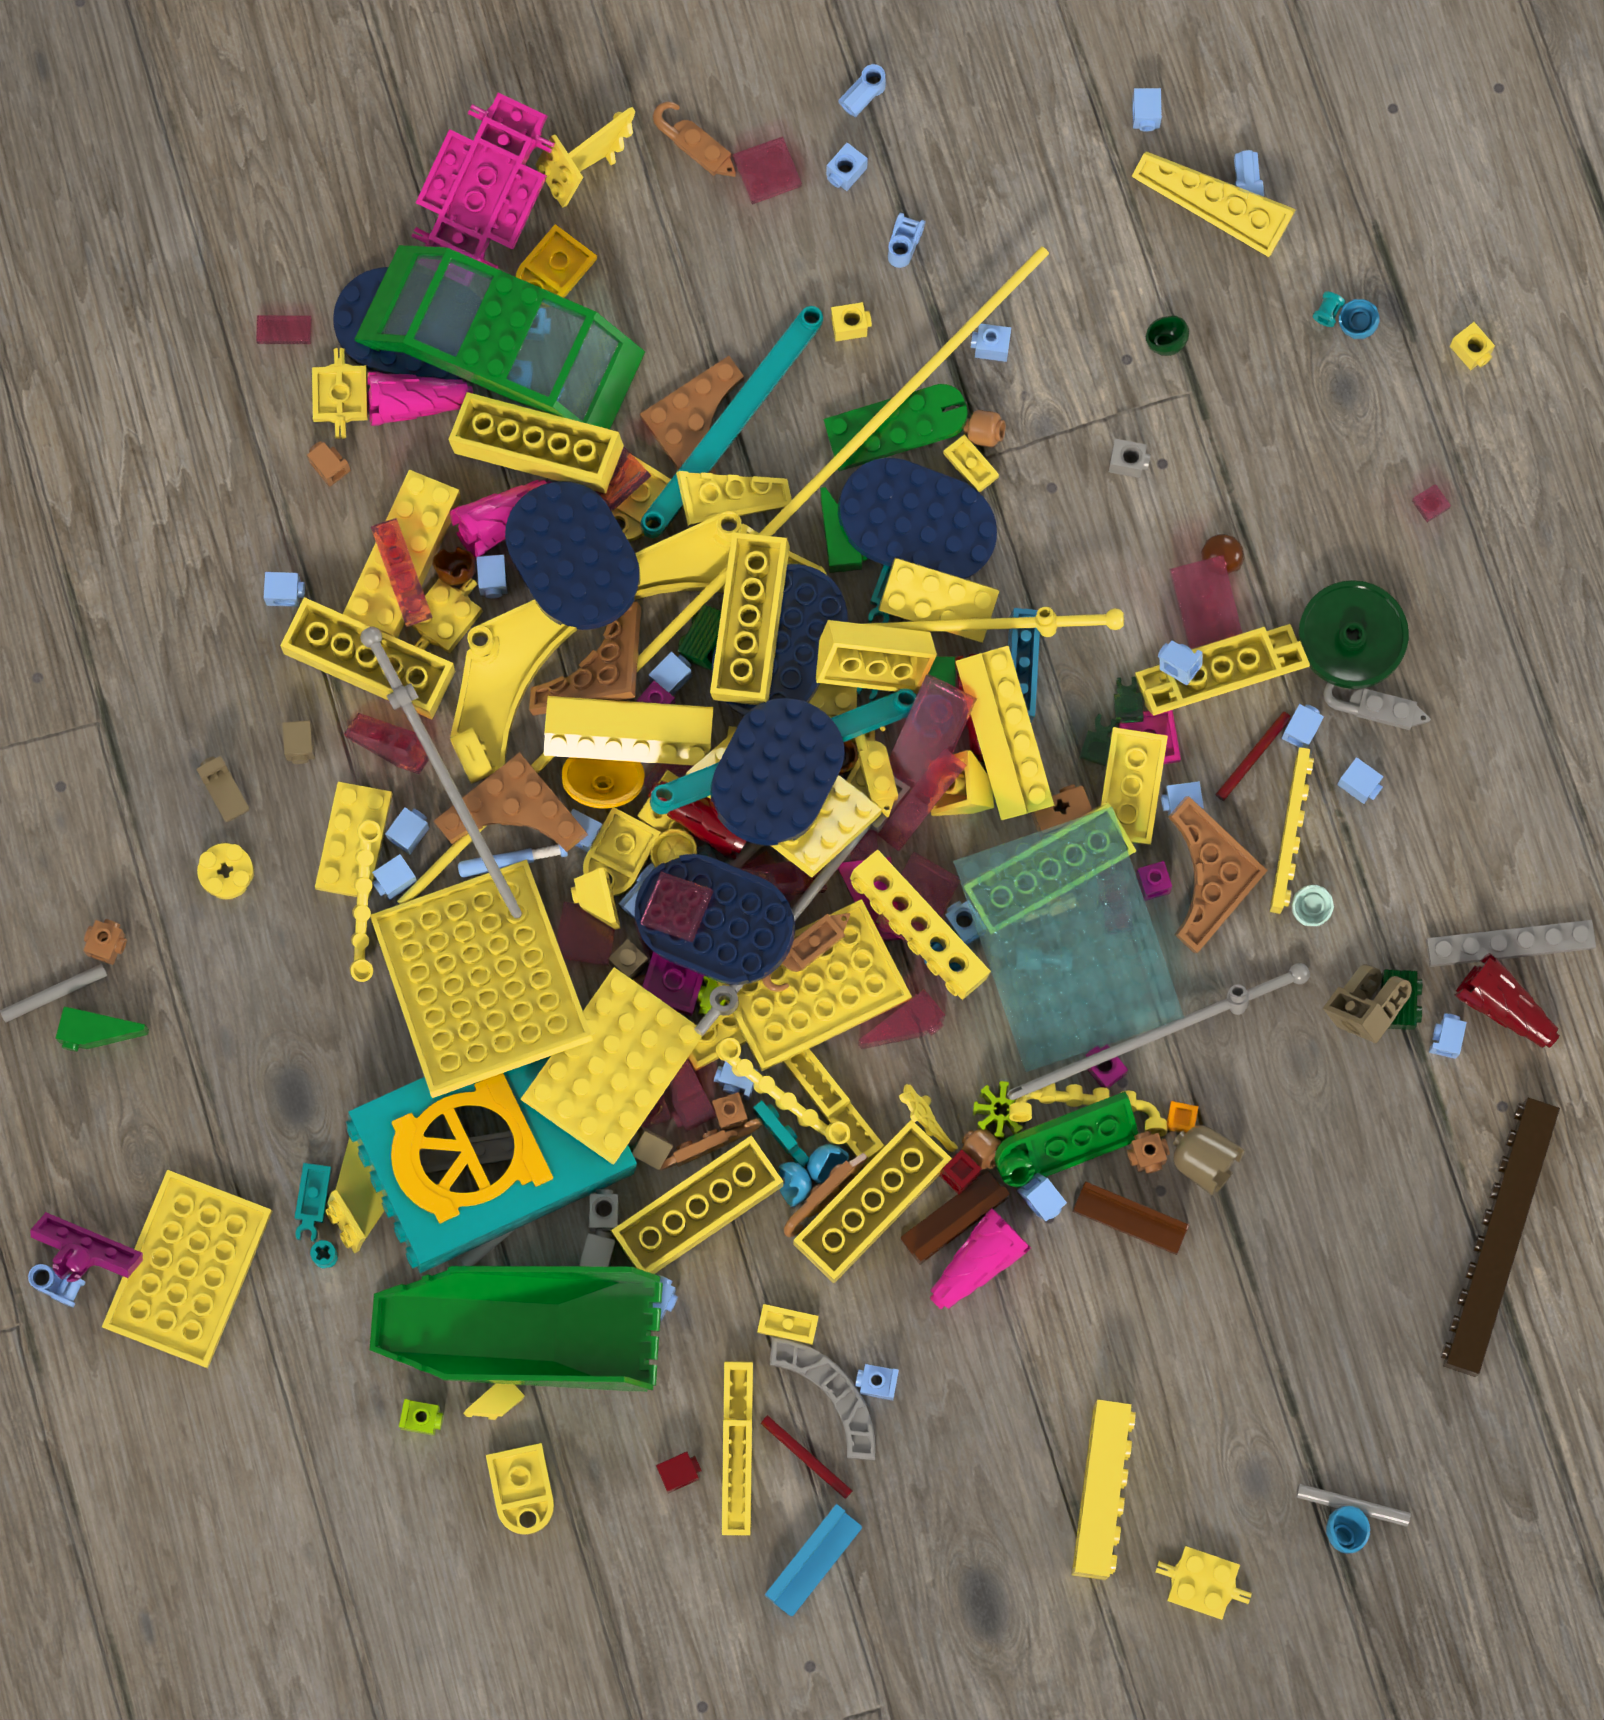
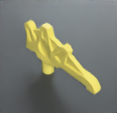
[899,1084,958,1152]

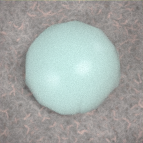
[1291,885,1334,926]

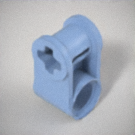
[888,212,925,268]
[28,1264,86,1308]

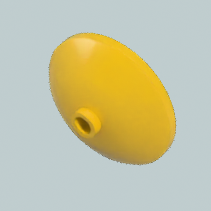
[562,757,645,809]

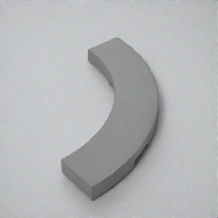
[770,1337,876,1461]

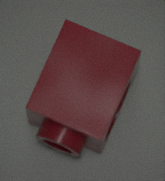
[939,1149,982,1195]
[656,1452,702,1494]

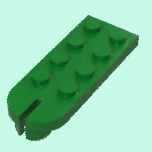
[823,384,968,472]
[994,1091,1139,1187]

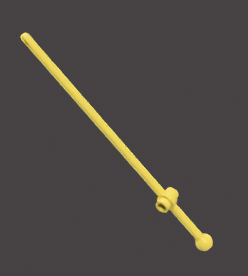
[864,607,1124,637]

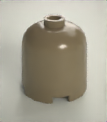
[1173,1125,1245,1196]

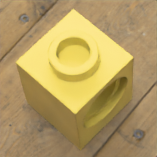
[831,302,872,342]
[1450,322,1495,370]

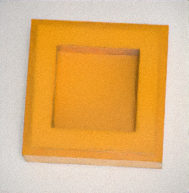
[1167,1101,1199,1133]

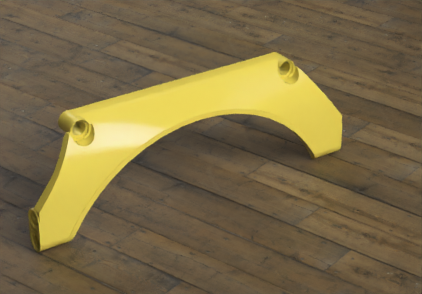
[450,511,827,784]

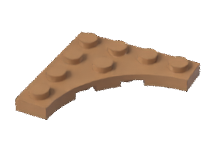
[640,356,744,475]
[529,602,641,716]
[434,752,588,852]
[1168,796,1268,953]

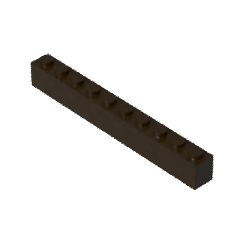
[1441,1097,1560,1377]

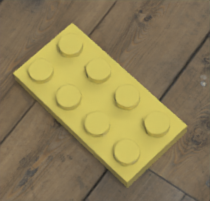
[878,558,999,643]
[1100,727,1168,845]
[315,782,393,900]

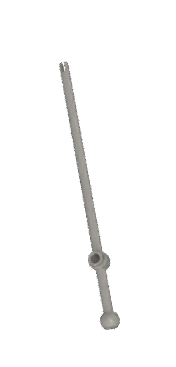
[360,626,522,918]
[1007,963,1310,1100]

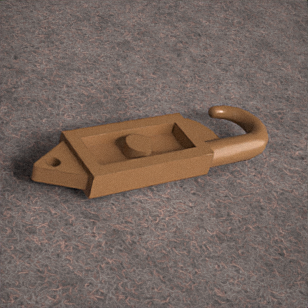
[653,102,736,177]
[761,913,850,992]
[660,1118,763,1170]
[784,1153,868,1237]

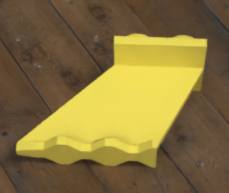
[535,107,635,208]
[325,1137,384,1253]

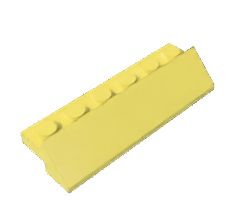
[1135,624,1310,716]
[956,646,1054,820]
[544,696,713,765]

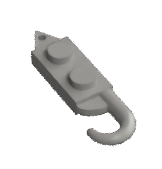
[1323,683,1431,730]

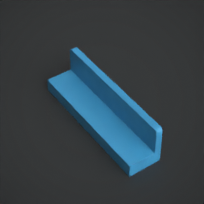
[765,1504,862,1617]

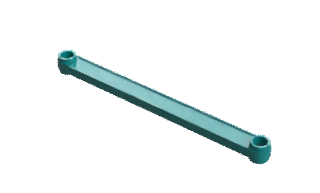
[640,306,823,538]
[650,689,917,815]

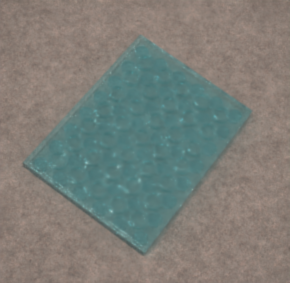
[953,806,1184,1072]

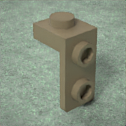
[196,756,249,822]

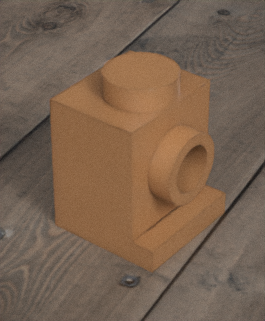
[307,441,351,487]

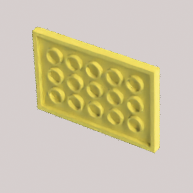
[686,730,882,877]
[716,899,912,1072]
[521,967,702,1165]
[102,1170,273,1369]

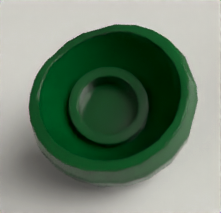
[1145,315,1189,356]

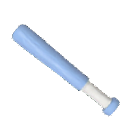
[458,844,568,878]

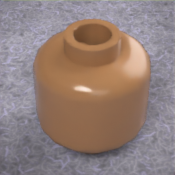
[964,410,1006,447]
[962,1128,1002,1170]

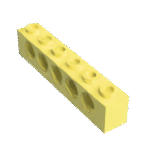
[850,849,991,1000]

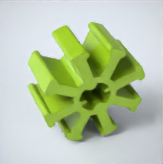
[972,1081,1023,1141]

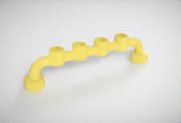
[350,820,381,982]
[716,1038,850,1145]
[1009,1083,1167,1137]

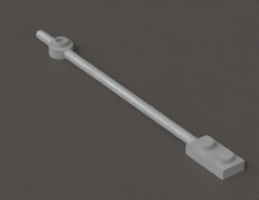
[694,777,911,1036]

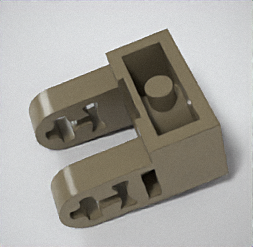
[1323,964,1412,1044]

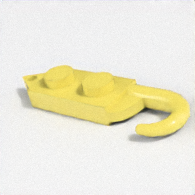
[855,726,898,818]

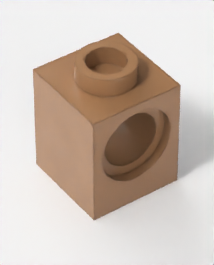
[712,1092,748,1131]

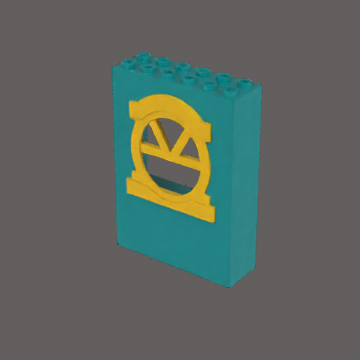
[346,1056,637,1274]

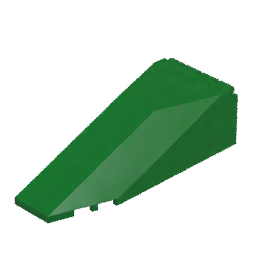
[369,1266,663,1392]

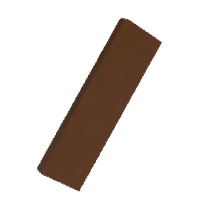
[901,1172,1010,1265]
[1072,1181,1190,1255]

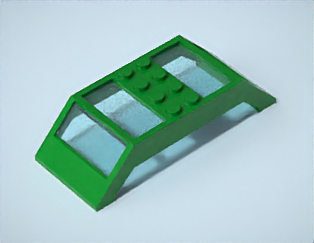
[355,245,645,430]

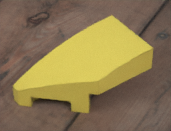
[463,1383,525,1420]

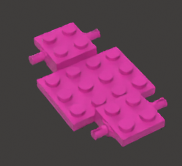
[412,92,555,288]

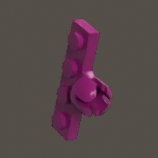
[30,1212,143,1282]

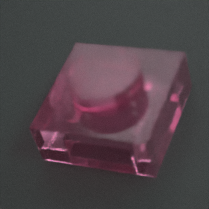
[1412,484,1451,523]
[850,830,878,861]

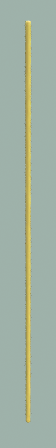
[397,246,1049,904]

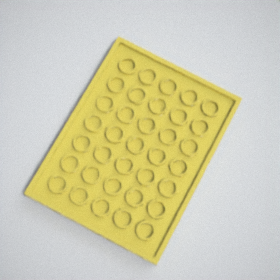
[370,859,593,1098]

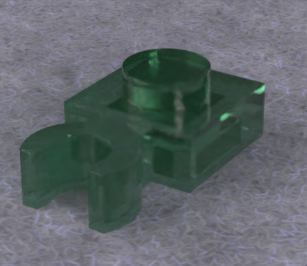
[1114,677,1143,723]
[1079,714,1116,766]

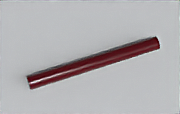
[1215,711,1291,801]
[760,1415,853,1499]

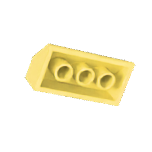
[816,620,937,694]

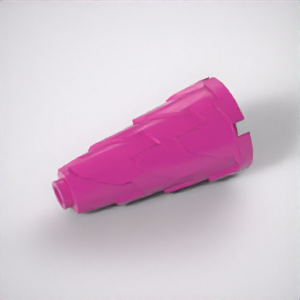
[367,371,473,426]
[450,479,551,559]
[929,1208,1031,1310]

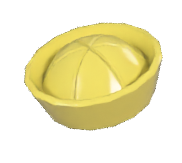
[651,828,697,868]

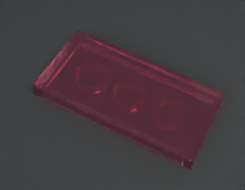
[889,674,977,798]

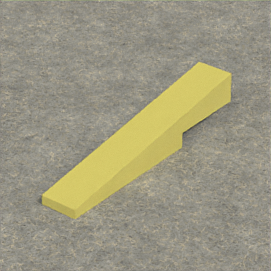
[782,1049,885,1168]
[722,1361,753,1535]

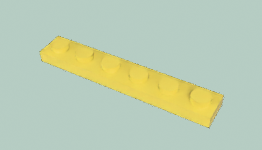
[1270,747,1314,914]

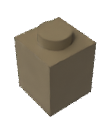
[282,720,315,764]
[608,939,649,980]
[628,1126,673,1170]

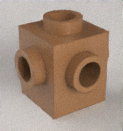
[83,919,127,965]
[1127,1131,1170,1174]

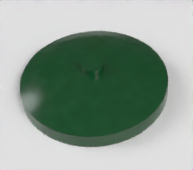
[1298,580,1409,689]

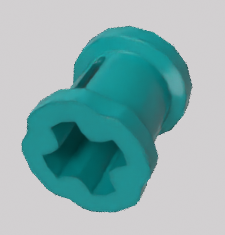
[1312,291,1345,327]
[310,1240,338,1269]

